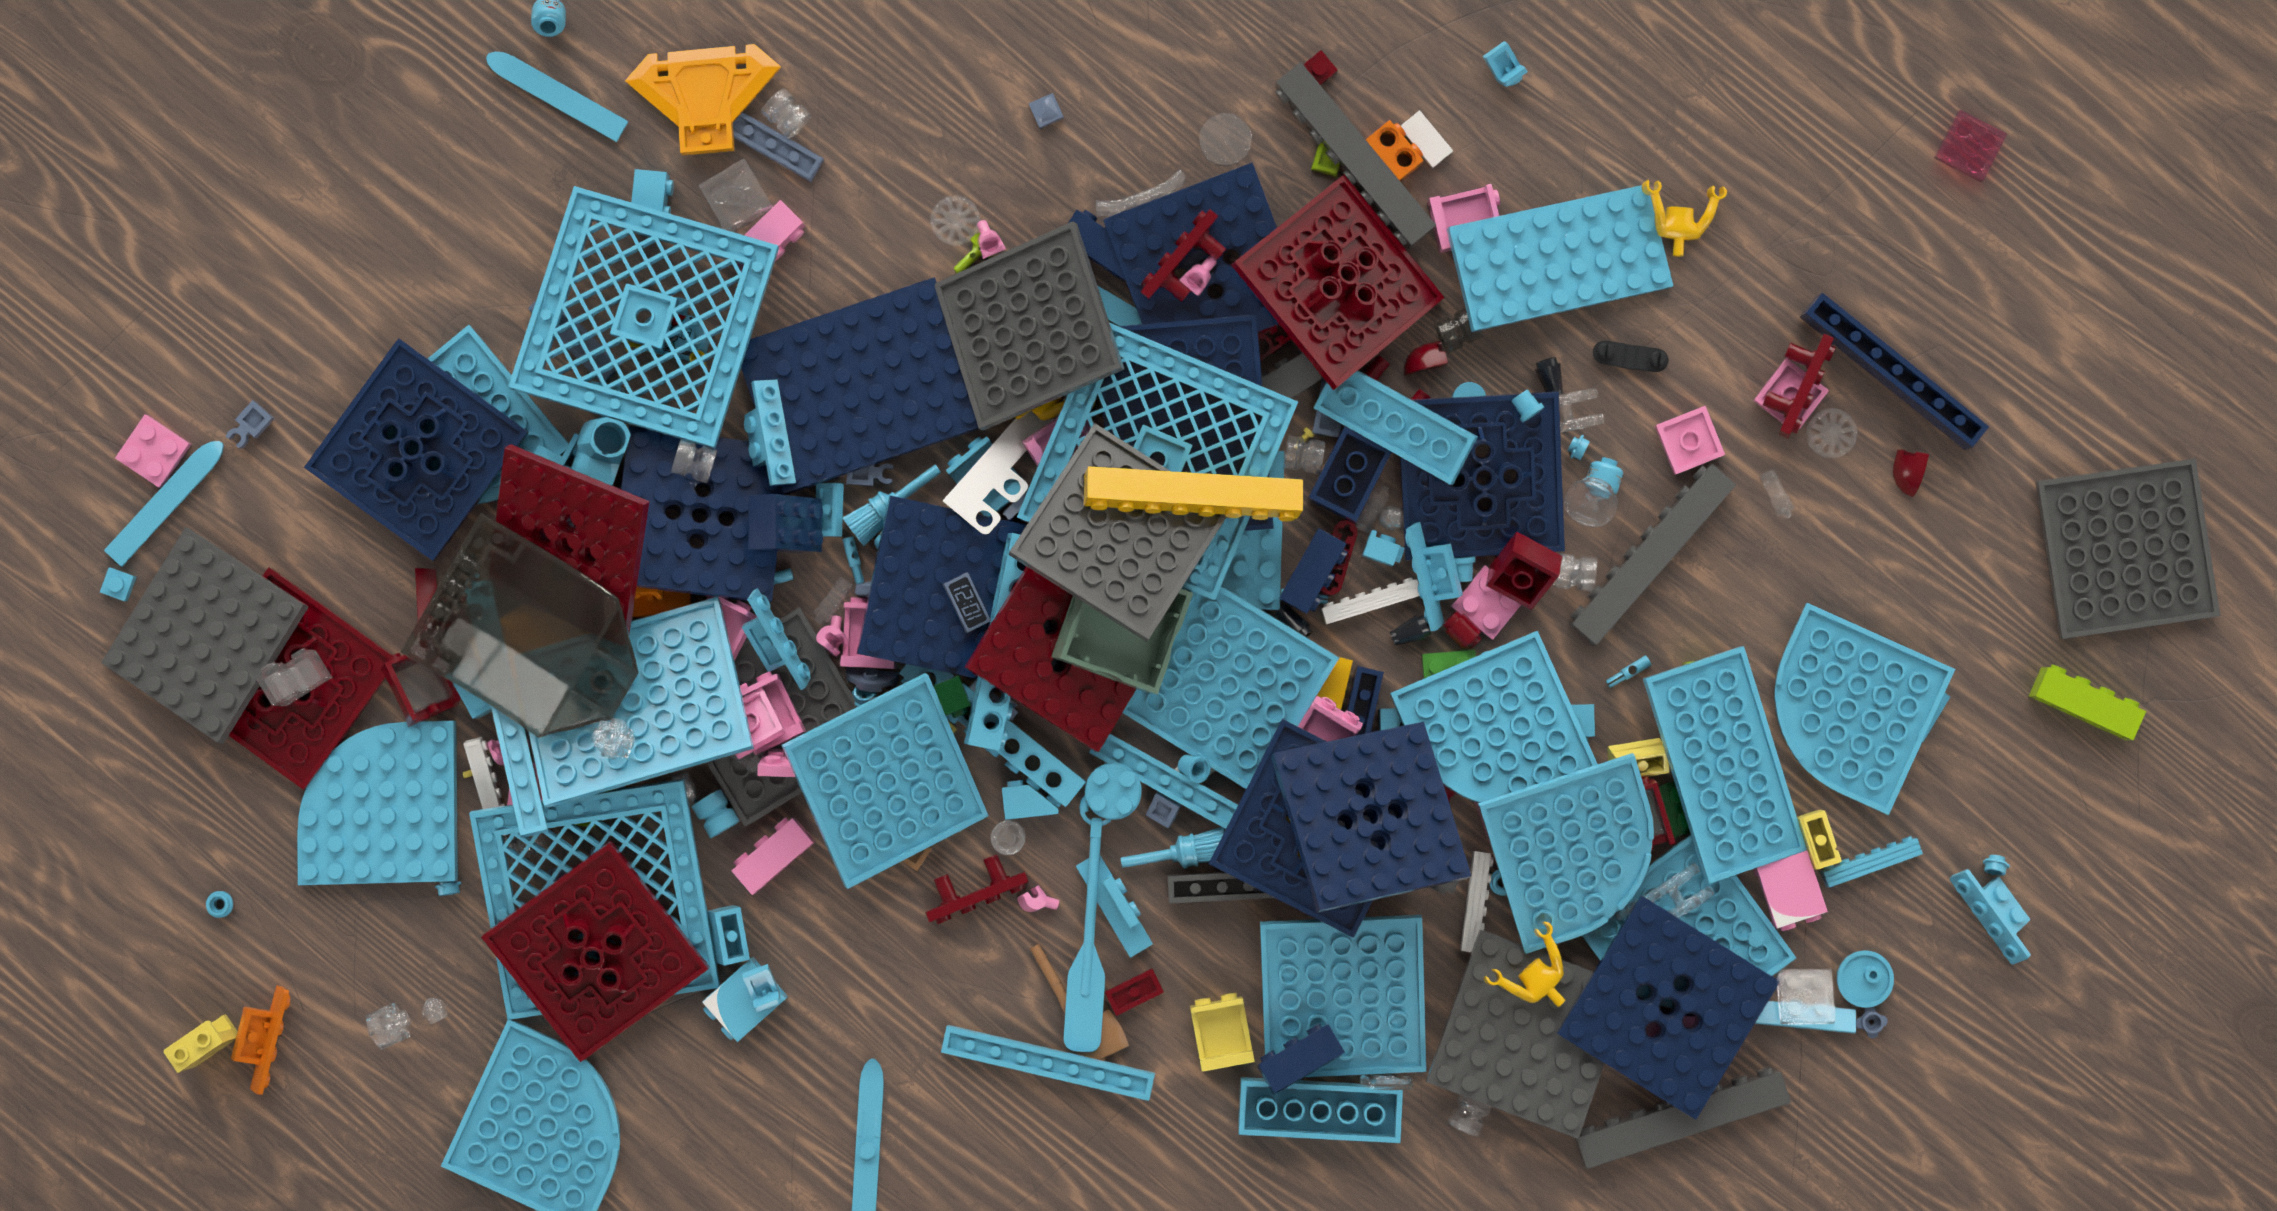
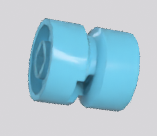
[691,789,740,839]

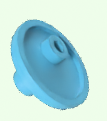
[1085,763,1142,820]
[1837,950,1894,1008]

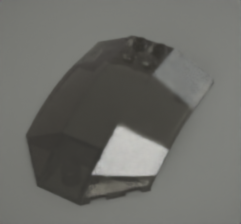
[401,513,639,738]

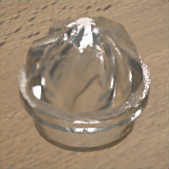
[1378,505,1403,531]
[422,998,449,1025]

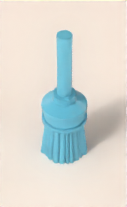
[843,465,941,546]
[1121,827,1225,869]

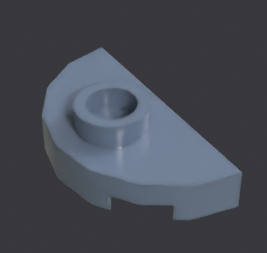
[846,667,899,692]

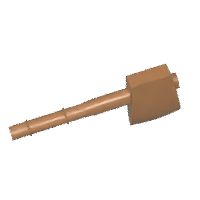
[1030,944,1129,1061]

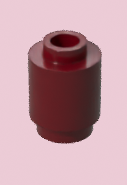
[1442,610,1482,650]

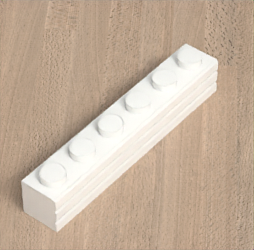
[1321,577,1419,624]
[464,737,508,836]
[1460,851,1494,952]

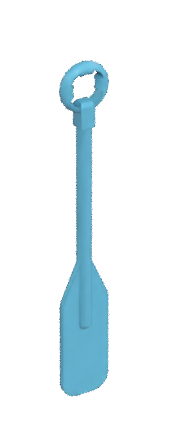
[1064,795,1111,1052]

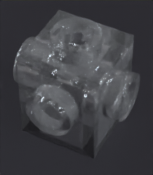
[593,718,635,760]
[366,1002,411,1050]

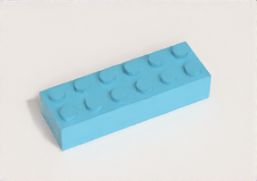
[1238,1077,1403,1143]

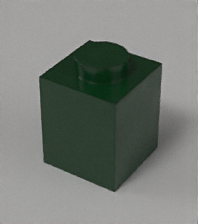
[934,676,972,719]

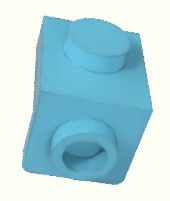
[1482,41,1528,87]
[742,964,781,1012]

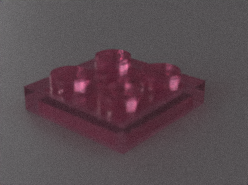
[1934,110,2007,182]

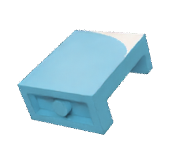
[702,957,788,1042]

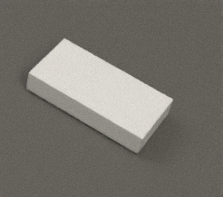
[1401,110,1453,169]

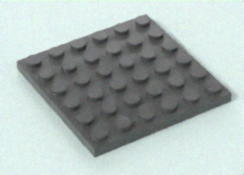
[935,221,1124,431]
[1008,423,1227,642]
[2035,458,2220,639]
[101,527,308,744]
[706,607,857,827]
[1426,930,1604,1139]

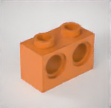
[1365,120,1424,182]

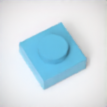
[100,567,137,602]

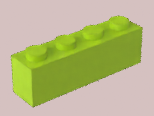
[2029,665,2146,740]

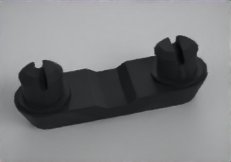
[1593,341,1669,372]

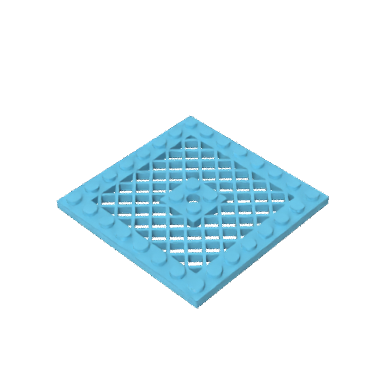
[508,186,779,449]
[1017,323,1298,600]
[469,779,720,1020]

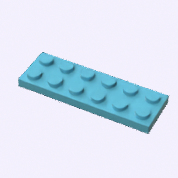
[1314,371,1478,485]

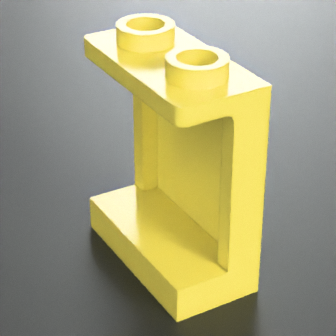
[1190,993,1255,1072]
[164,1014,238,1073]

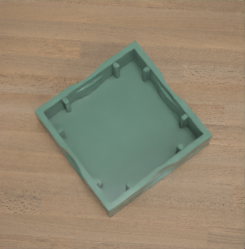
[1051,588,1193,694]

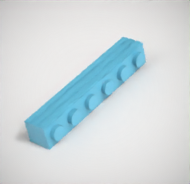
[1820,836,1923,888]

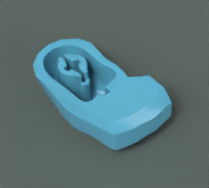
[571,416,631,486]

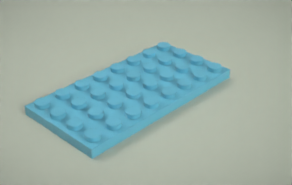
[1446,185,1673,332]
[1643,646,1807,884]

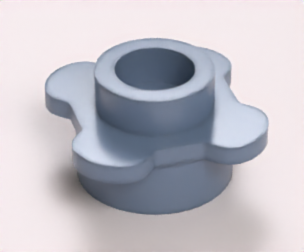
[1856,1007,1888,1038]

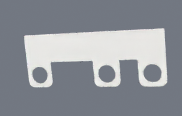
[943,411,1055,534]

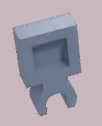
[226,400,275,449]
[846,463,894,487]

